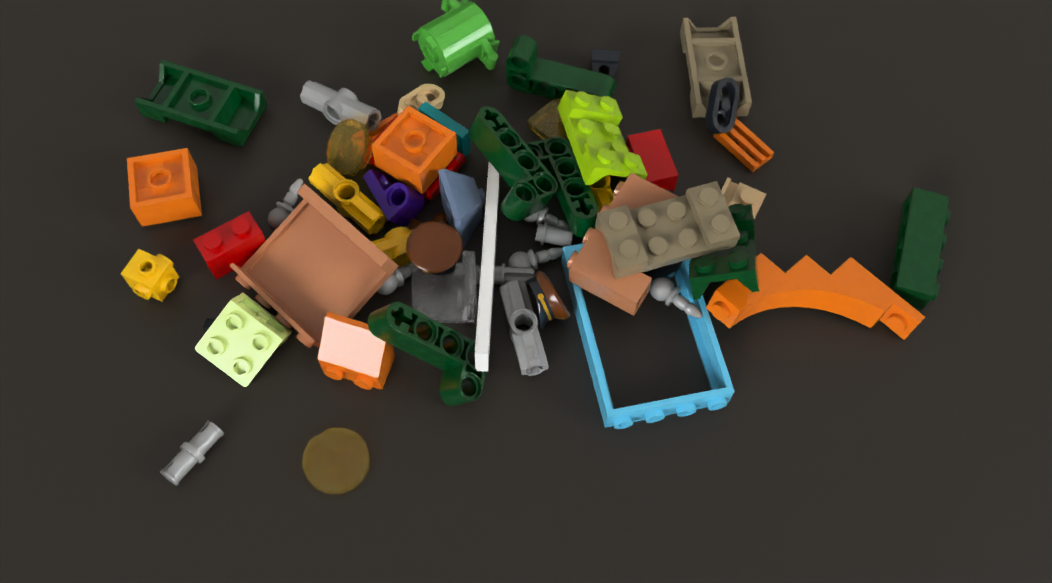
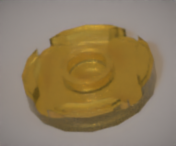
[326,119,373,177]
[302,428,370,494]

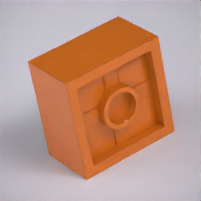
[371,106,458,194]
[127,148,202,227]

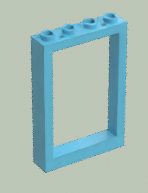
[561,244,735,429]

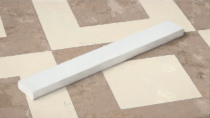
[475,162,501,371]

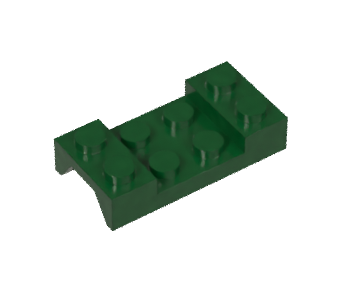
[134,60,267,147]
[689,204,759,300]

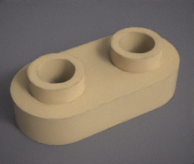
[397,84,445,115]

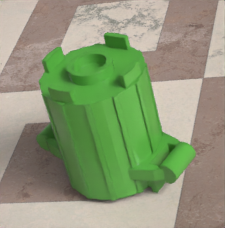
[412,0,499,78]

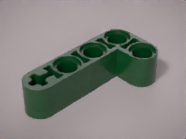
[506,35,616,101]
[468,106,558,221]
[526,137,599,238]
[368,302,486,407]

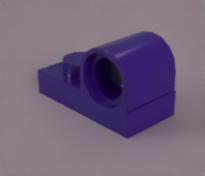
[363,169,425,227]

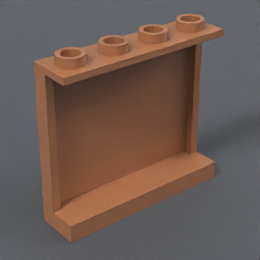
[230,183,399,348]

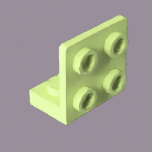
[195,293,293,387]

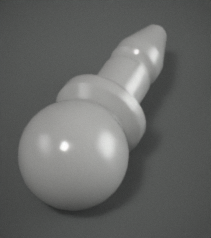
[268,178,303,230]
[524,207,570,230]
[508,248,563,270]
[377,262,420,295]
[650,277,702,318]

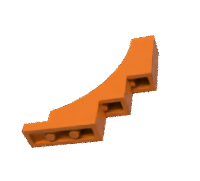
[706,253,925,340]

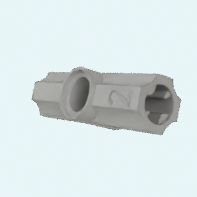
[300,80,382,133]
[499,280,549,376]

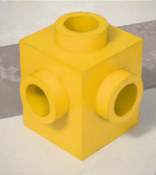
[120,249,179,302]

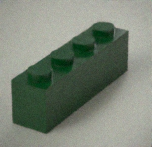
[888,187,951,310]

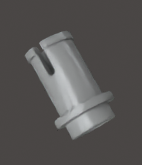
[535,222,573,247]

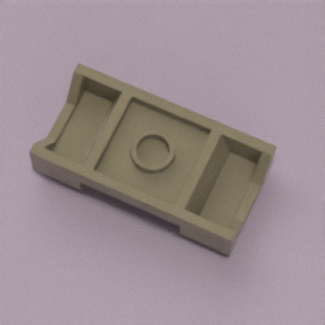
[680,17,752,118]
[595,181,741,279]

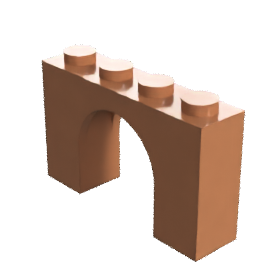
[567,173,679,316]

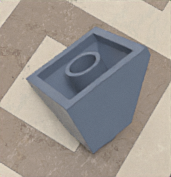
[438,169,486,250]

